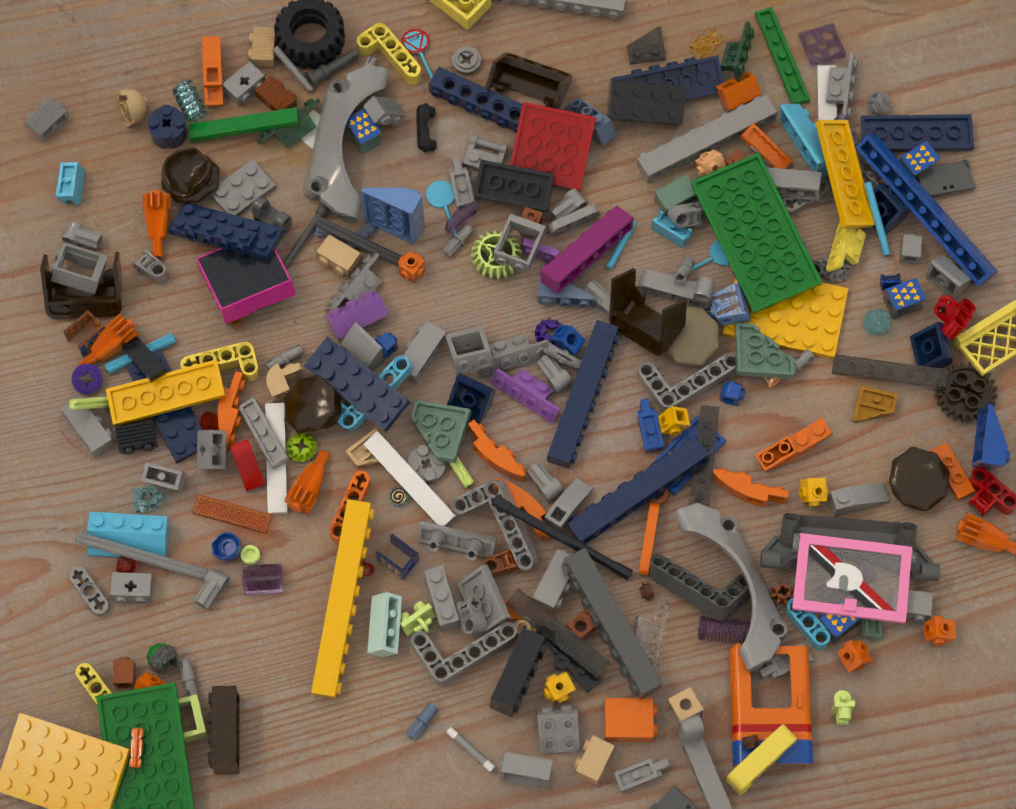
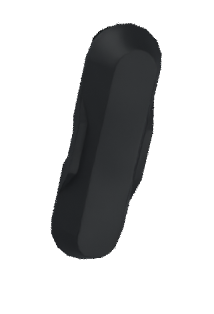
[416,103,437,153]

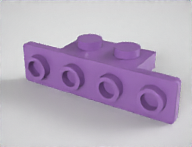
[490,369,560,423]

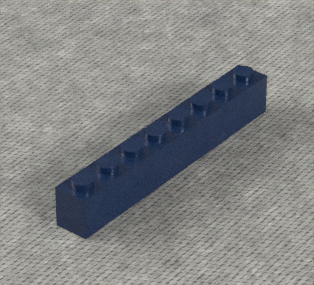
[547,320,621,469]
[567,437,710,545]

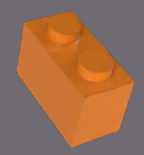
[716,71,761,111]

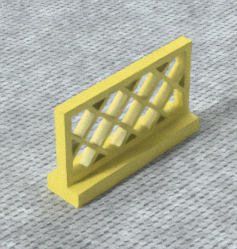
[953,300,1016,376]

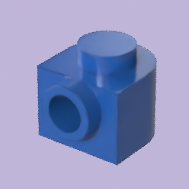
[375,332,398,359]
[719,381,745,406]

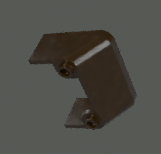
[485,53,573,109]
[40,252,122,319]
[609,268,687,356]

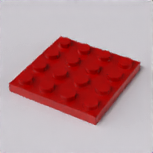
[510,102,596,190]

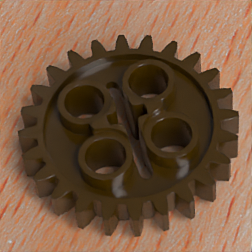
[935,362,998,423]

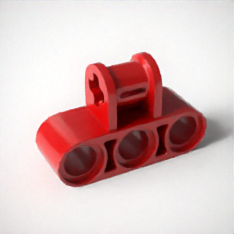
[934,295,976,340]
[229,439,265,492]
[968,467,1016,517]

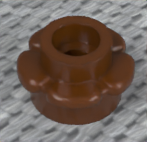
[639,583,654,601]
[741,734,761,749]

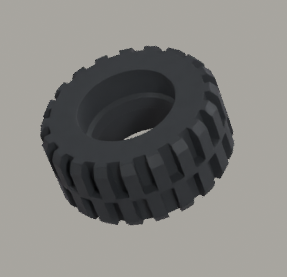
[274,0,345,69]

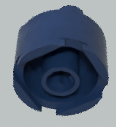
[148,105,187,149]

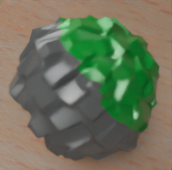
[146,643,178,674]

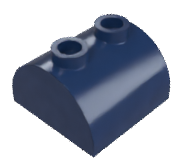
[872,183,909,234]
[910,322,953,372]
[447,373,496,423]

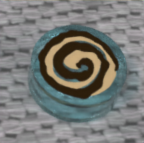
[389,487,409,507]

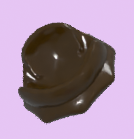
[161,147,220,203]
[284,375,342,433]
[889,447,950,511]

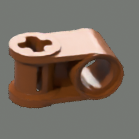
[482,549,520,579]

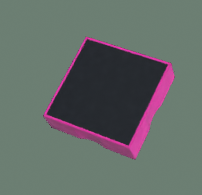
[196,248,296,324]

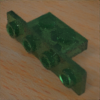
[720,22,755,82]
[257,98,321,148]

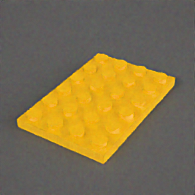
[722,278,849,359]
[0,713,131,809]

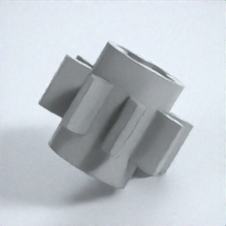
[867,91,890,114]

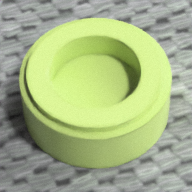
[240,545,261,566]

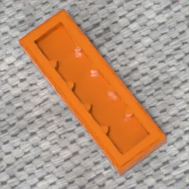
[740,123,793,169]
[930,442,975,501]

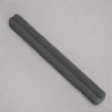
[316,217,402,266]

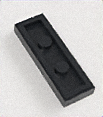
[121,336,167,383]

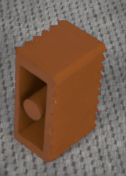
[255,76,297,111]

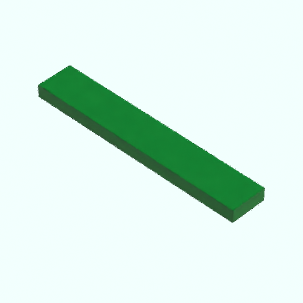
[754,7,810,105]
[189,107,299,142]

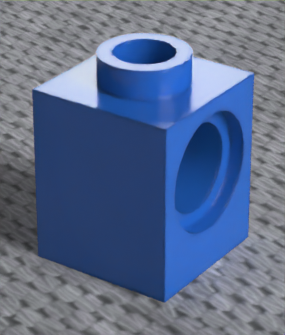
[551,325,586,355]

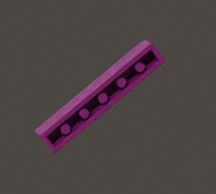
[541,206,634,294]

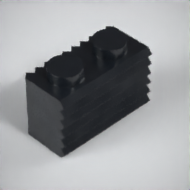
[115,420,158,455]

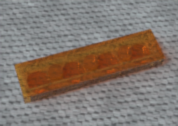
[192,494,273,534]

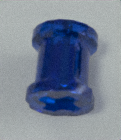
[880,273,901,291]

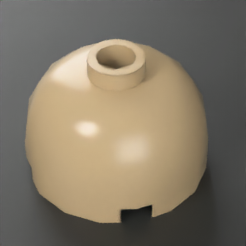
[114,88,148,127]

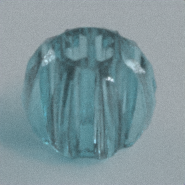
[863,309,892,335]

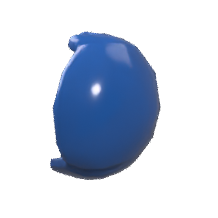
[212,532,241,562]

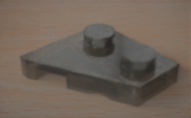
[627,26,666,65]

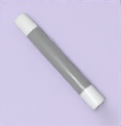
[446,727,496,773]

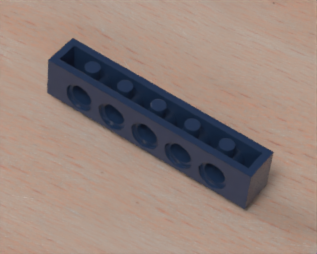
[429,67,523,133]

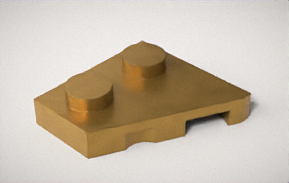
[852,385,898,422]

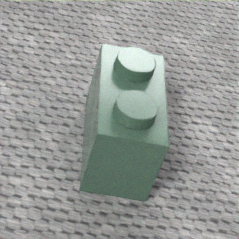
[654,175,698,216]

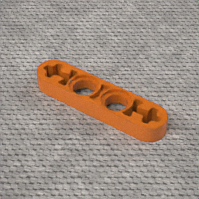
[638,502,660,576]

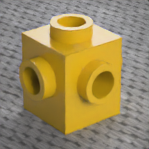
[658,406,690,437]
[799,478,829,506]
[542,672,576,704]

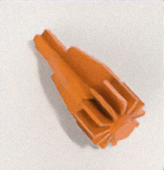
[142,190,171,258]
[78,314,139,366]
[284,450,330,514]
[956,513,1016,555]

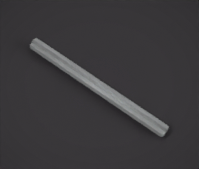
[75,532,208,580]

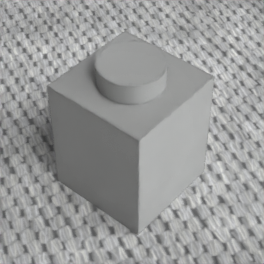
[900,233,922,265]

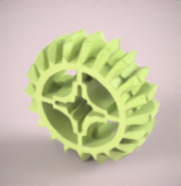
[471,229,522,280]

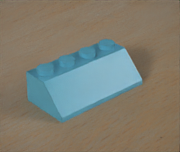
[780,104,828,177]
[87,512,170,558]

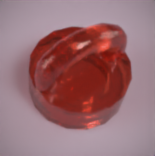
[200,411,219,430]
[116,556,136,573]
[359,559,374,579]

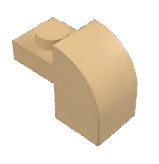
[266,362,303,403]

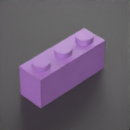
[325,291,389,340]

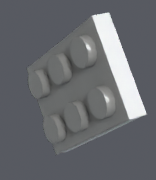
[210,159,276,216]
[457,565,510,636]

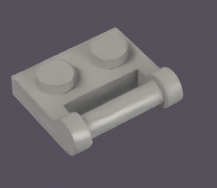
[463,135,508,170]

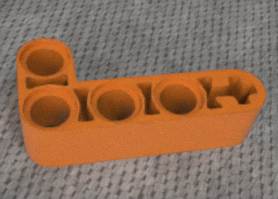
[329,471,371,546]

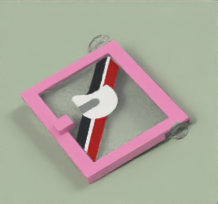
[792,533,916,624]

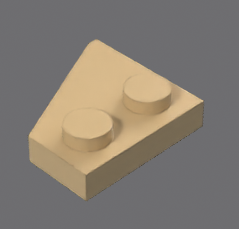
[345,428,380,467]

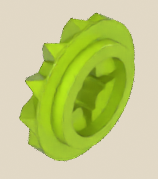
[286,433,317,462]

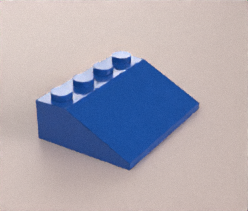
[972,404,1010,469]

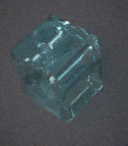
[132,485,163,513]

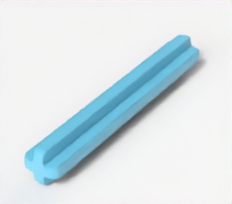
[105,333,176,374]

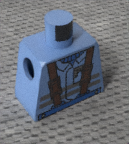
[704,282,751,326]

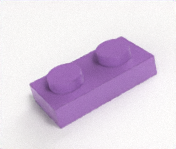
[522,238,560,263]

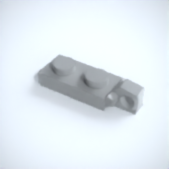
[450,158,475,209]
[758,643,814,680]
[613,758,670,793]

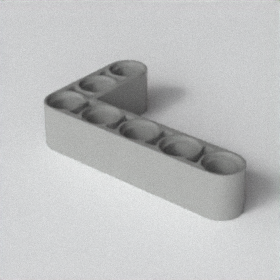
[637,352,736,413]
[451,479,540,570]
[411,622,517,686]
[677,714,732,809]

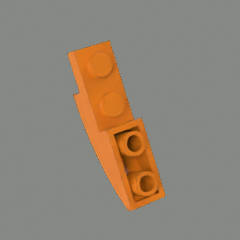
[202,36,223,107]
[218,371,246,451]
[755,417,833,472]
[468,420,526,483]
[712,468,789,508]
[493,477,551,542]

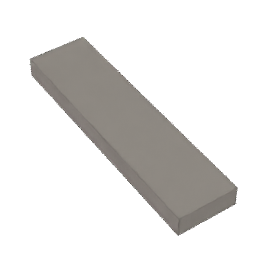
[238,397,290,470]

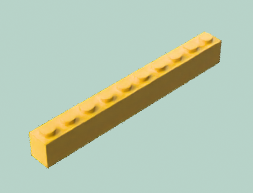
[311,499,375,699]

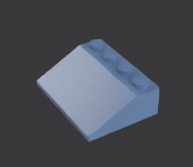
[361,188,425,245]

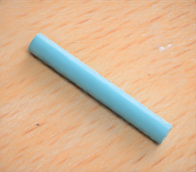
[605,221,637,270]

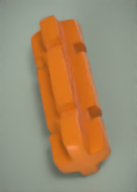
[129,728,144,768]

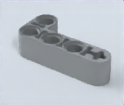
[638,269,715,309]

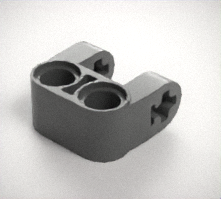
[251,196,292,233]

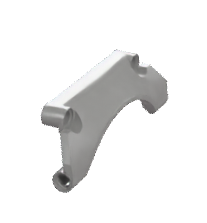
[304,64,389,223]
[674,503,788,672]

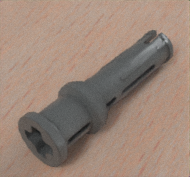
[306,49,359,87]

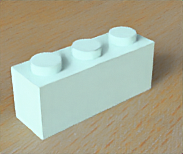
[367,592,402,658]

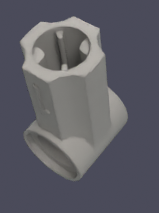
[548,188,587,221]
[62,221,103,250]
[584,280,611,317]
[537,354,572,393]
[527,462,564,502]
[194,568,229,610]

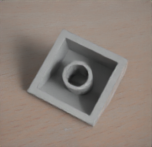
[925,255,971,300]
[340,322,384,372]

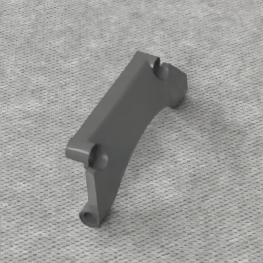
[760,513,940,581]

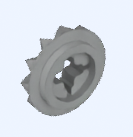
[452,46,481,74]
[821,255,851,282]

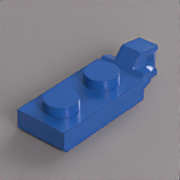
[637,398,664,452]

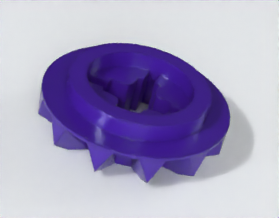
[535,318,562,346]
[72,363,103,394]

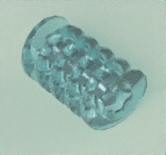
[173,80,207,122]

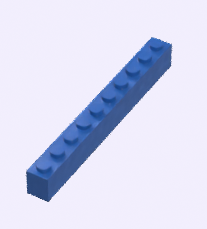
[855,134,998,286]

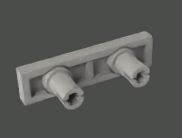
[417,521,497,560]

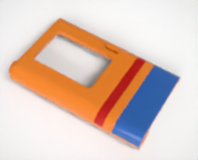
[729,644,813,768]

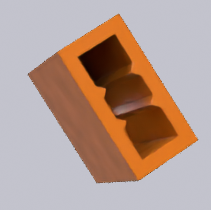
[605,698,657,742]

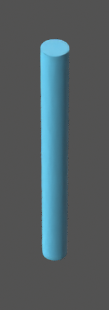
[864,181,891,256]

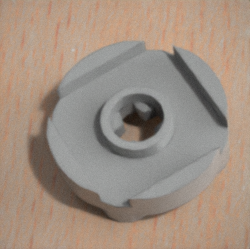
[407,445,446,484]

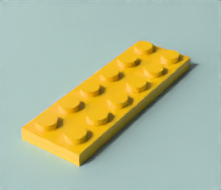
[815,120,875,228]
[106,359,226,426]

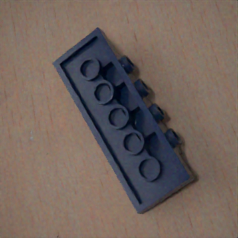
[610,56,724,101]
[168,203,285,260]

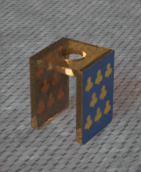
[63,310,105,357]

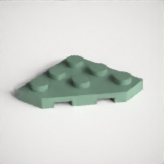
[735,323,795,379]
[411,400,471,463]

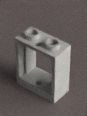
[494,213,546,272]
[50,243,108,295]
[445,326,493,375]
[498,752,553,789]

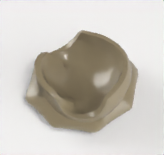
[666,307,719,366]

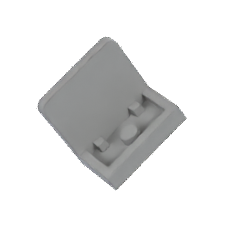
[537,704,580,754]

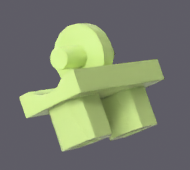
[400,601,436,637]
[831,690,855,725]

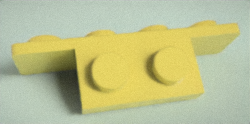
[826,221,866,272]

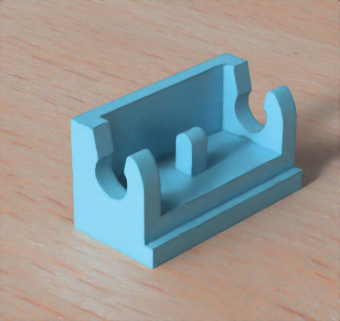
[56,162,85,205]
[651,210,693,249]

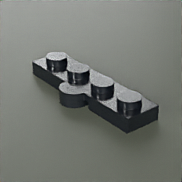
[537,620,602,693]

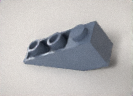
[565,97,617,146]
[537,275,595,308]

